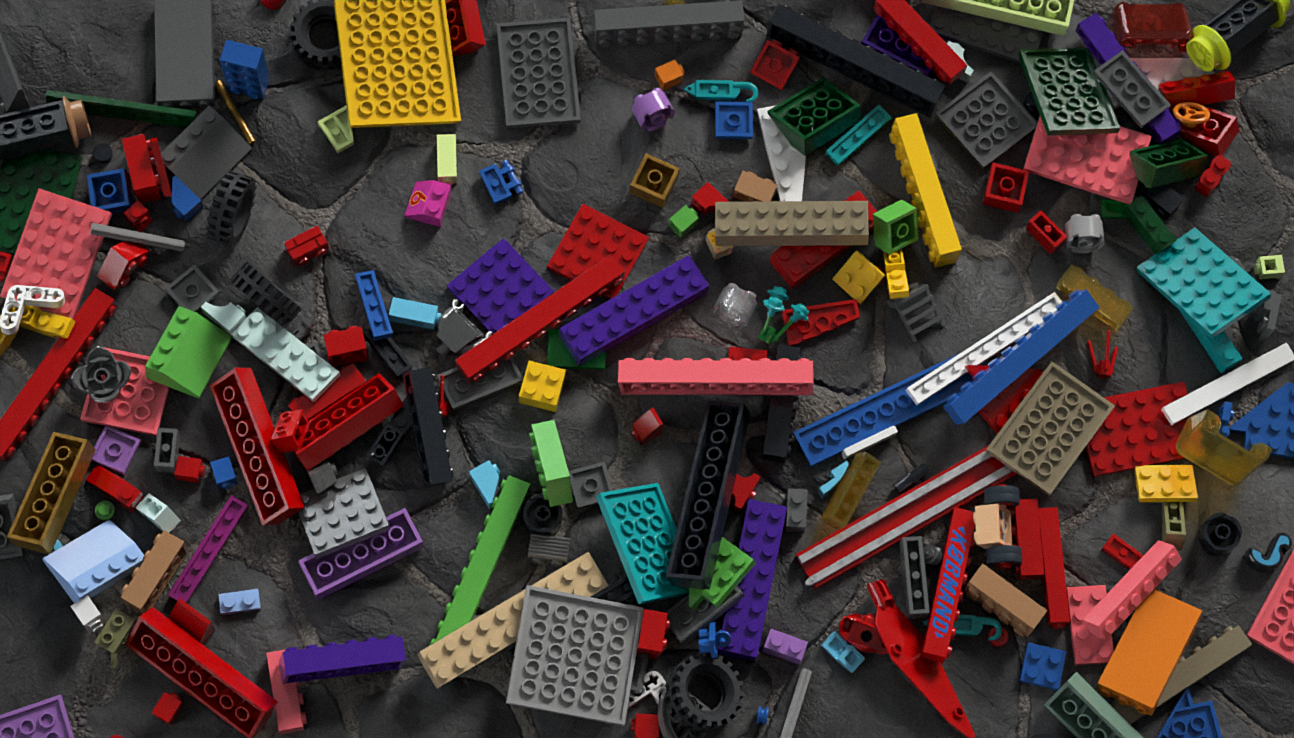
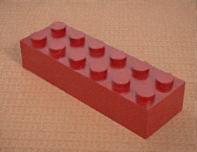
[769,190,877,290]
[291,374,404,471]

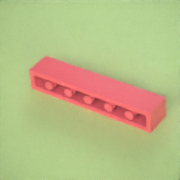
[1083,540,1182,639]

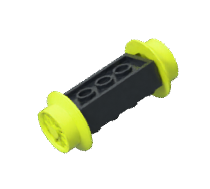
[1186,0,1291,72]

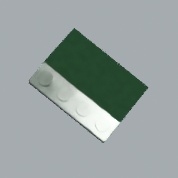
[767,77,861,156]

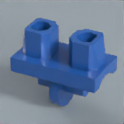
[699,622,731,658]

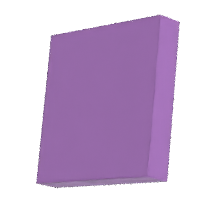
[91,425,142,476]

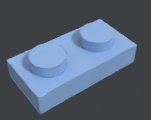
[219,589,261,615]

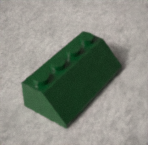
[1129,139,1208,188]

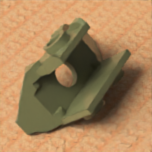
[94,609,142,670]

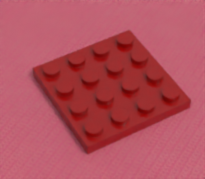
[547,204,649,300]

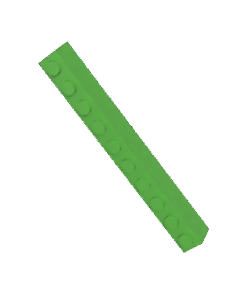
[429,475,530,646]

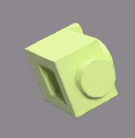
[1254,255,1285,279]

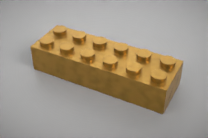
[7,432,96,554]

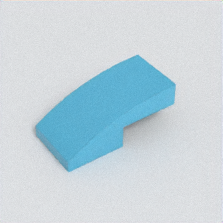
[818,461,849,499]
[821,631,865,673]

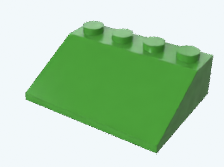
[145,306,232,399]

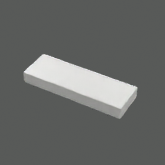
[841,426,898,460]

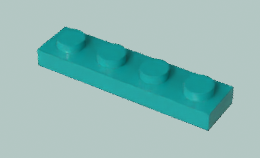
[825,105,892,166]

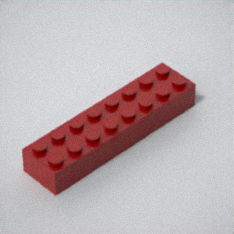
[210,368,305,525]
[125,607,278,738]

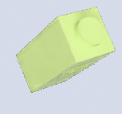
[437,134,457,185]

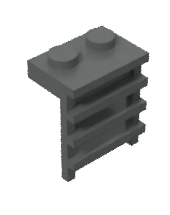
[887,282,945,342]

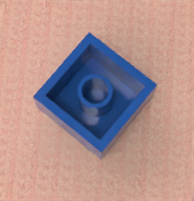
[87,168,134,214]

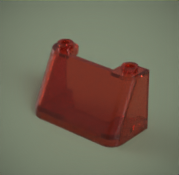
[1112,2,1194,52]

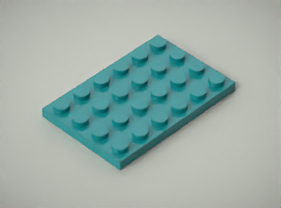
[1137,228,1271,339]
[596,483,689,604]

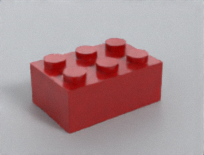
[122,134,163,204]

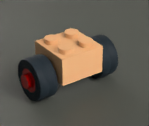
[973,484,1022,569]

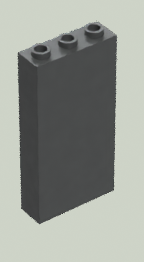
[154,0,215,109]

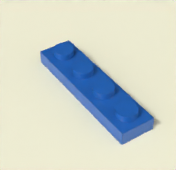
[355,270,393,341]

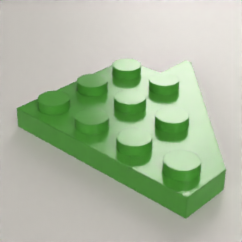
[689,537,756,611]

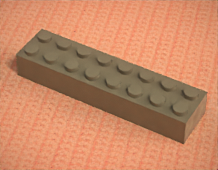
[715,201,869,246]

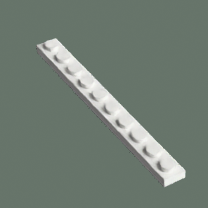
[905,292,1062,406]

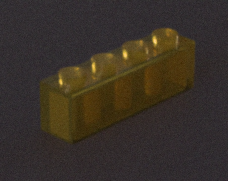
[1056,265,1134,331]
[820,452,881,529]

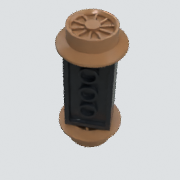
[0,96,91,160]

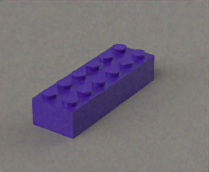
[279,635,406,684]

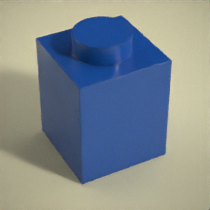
[210,456,238,489]

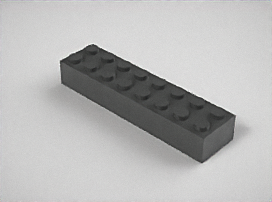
[594,0,744,47]

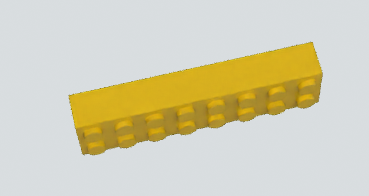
[889,113,962,268]

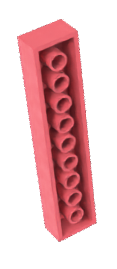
[618,358,814,395]

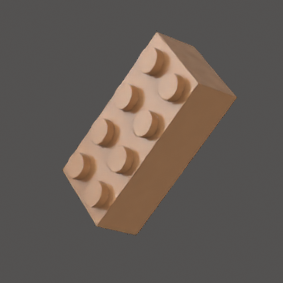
[121,530,189,614]
[963,564,1047,637]

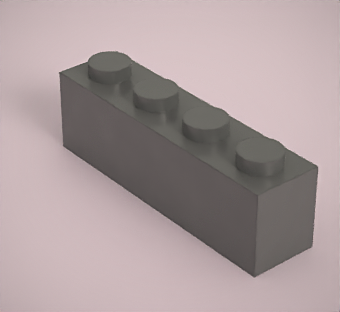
[899,536,929,619]

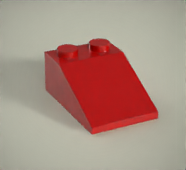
[1175,105,1239,156]

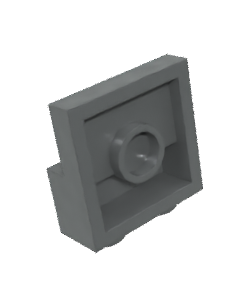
[1252,290,1282,342]

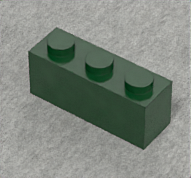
[1122,196,1177,255]

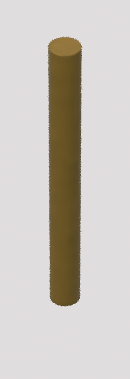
[214,80,256,145]

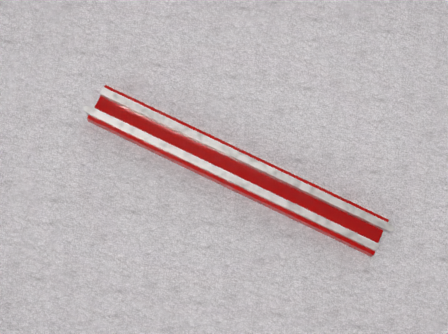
[795,445,1018,590]

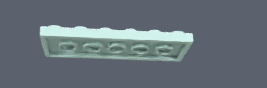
[231,307,341,402]

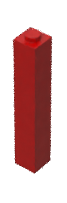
[1038,507,1070,629]

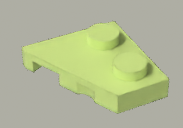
[318,105,354,153]

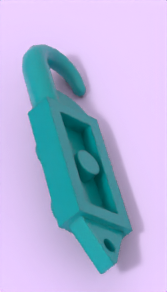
[684,80,759,102]
[923,615,1002,641]

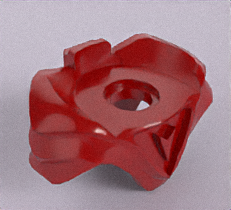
[839,613,888,655]

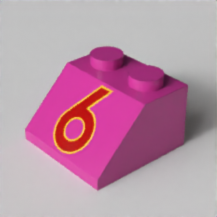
[404,180,452,227]

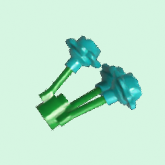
[758,286,809,344]

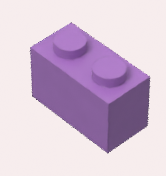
[762,629,808,665]

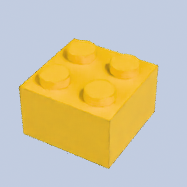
[519,361,566,412]

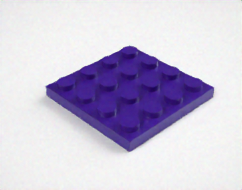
[447,238,554,335]

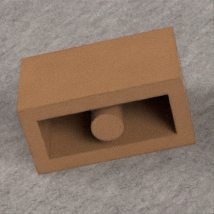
[733,171,777,202]

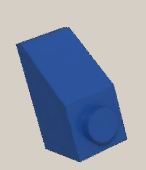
[171,175,203,222]

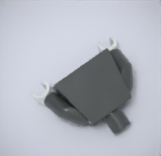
[437,300,493,357]

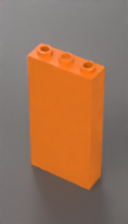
[1097,589,1202,716]

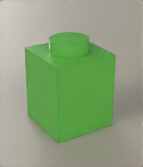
[668,205,698,238]

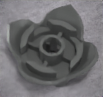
[71,346,131,403]

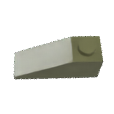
[1161,502,1186,551]

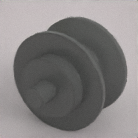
[923,545,943,566]

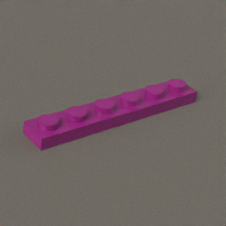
[168,496,248,603]

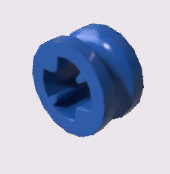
[756,706,769,726]

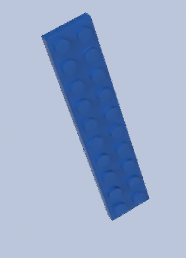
[793,352,974,468]

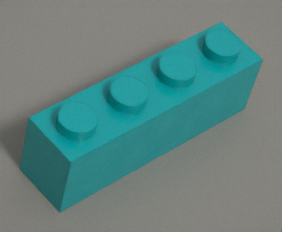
[1180,311,1242,374]

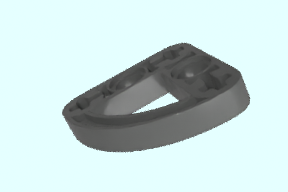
[658,688,711,738]

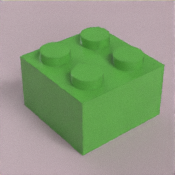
[873,200,918,255]

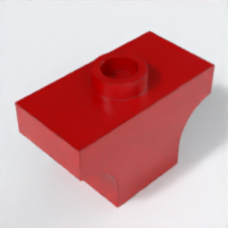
[731,473,761,514]

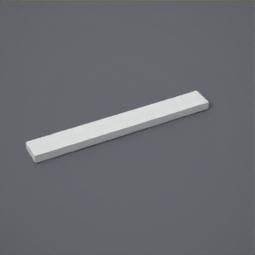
[1161,343,1294,425]

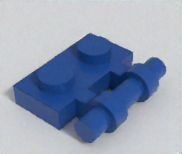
[479,160,524,205]
[1213,401,1234,444]

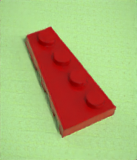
[781,299,860,347]

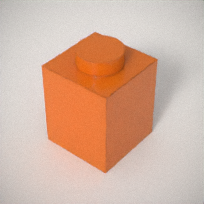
[654,60,685,91]

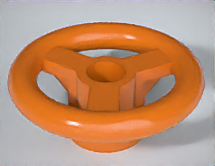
[1173,102,1210,127]

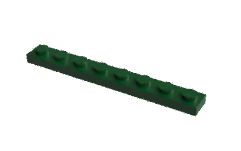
[45,90,197,128]

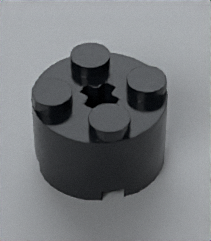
[523,494,563,536]
[1198,513,1242,556]

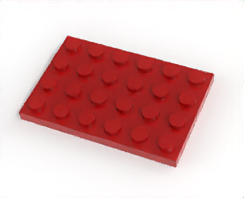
[1085,382,1205,477]

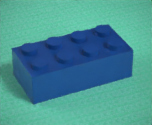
[220,40,270,99]

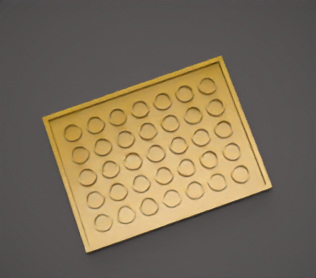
[334,0,461,128]

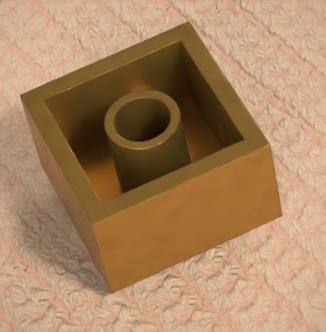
[629,154,680,208]

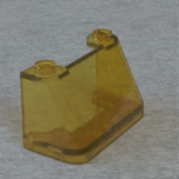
[1176,410,1272,485]

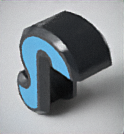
[1244,533,1292,573]

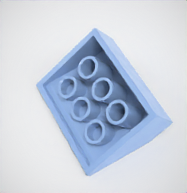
[43,520,144,604]

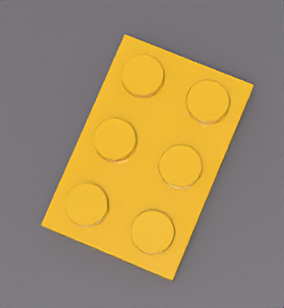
[1134,465,1198,502]

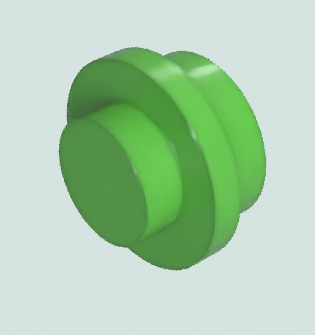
[95,501,115,520]

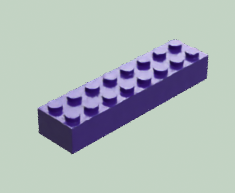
[559,255,709,367]
[718,499,787,662]

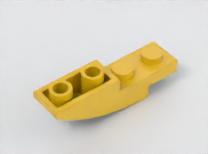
[883,248,909,299]
[8,305,75,339]

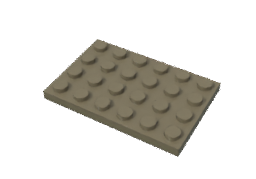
[986,362,1115,496]

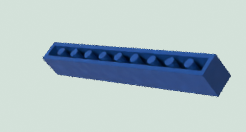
[943,289,1100,425]

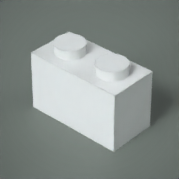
[71,595,106,634]

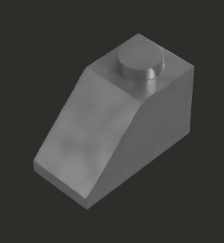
[307,460,338,494]

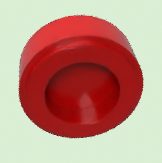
[988,627,1008,647]

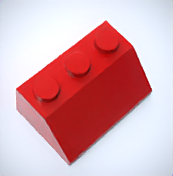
[445,0,486,56]

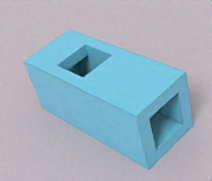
[389,297,441,330]

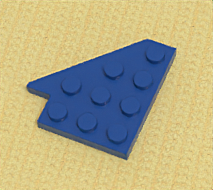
[1229,383,1294,459]
[1156,688,1223,738]

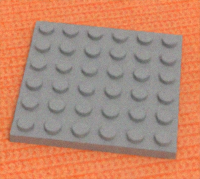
[506,585,643,726]

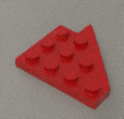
[964,365,1043,434]

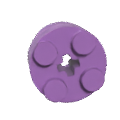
[632,88,675,131]

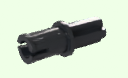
[893,463,929,494]

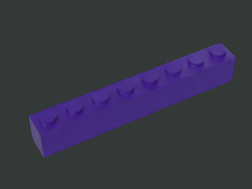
[1075,13,1182,144]

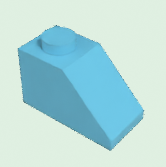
[469,460,501,509]

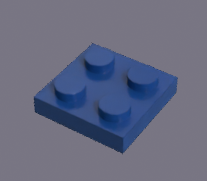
[715,102,753,139]
[1019,642,1066,691]

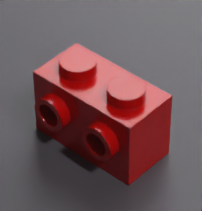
[271,409,310,454]

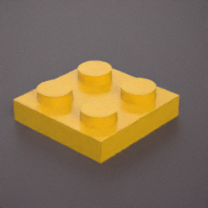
[832,250,886,304]

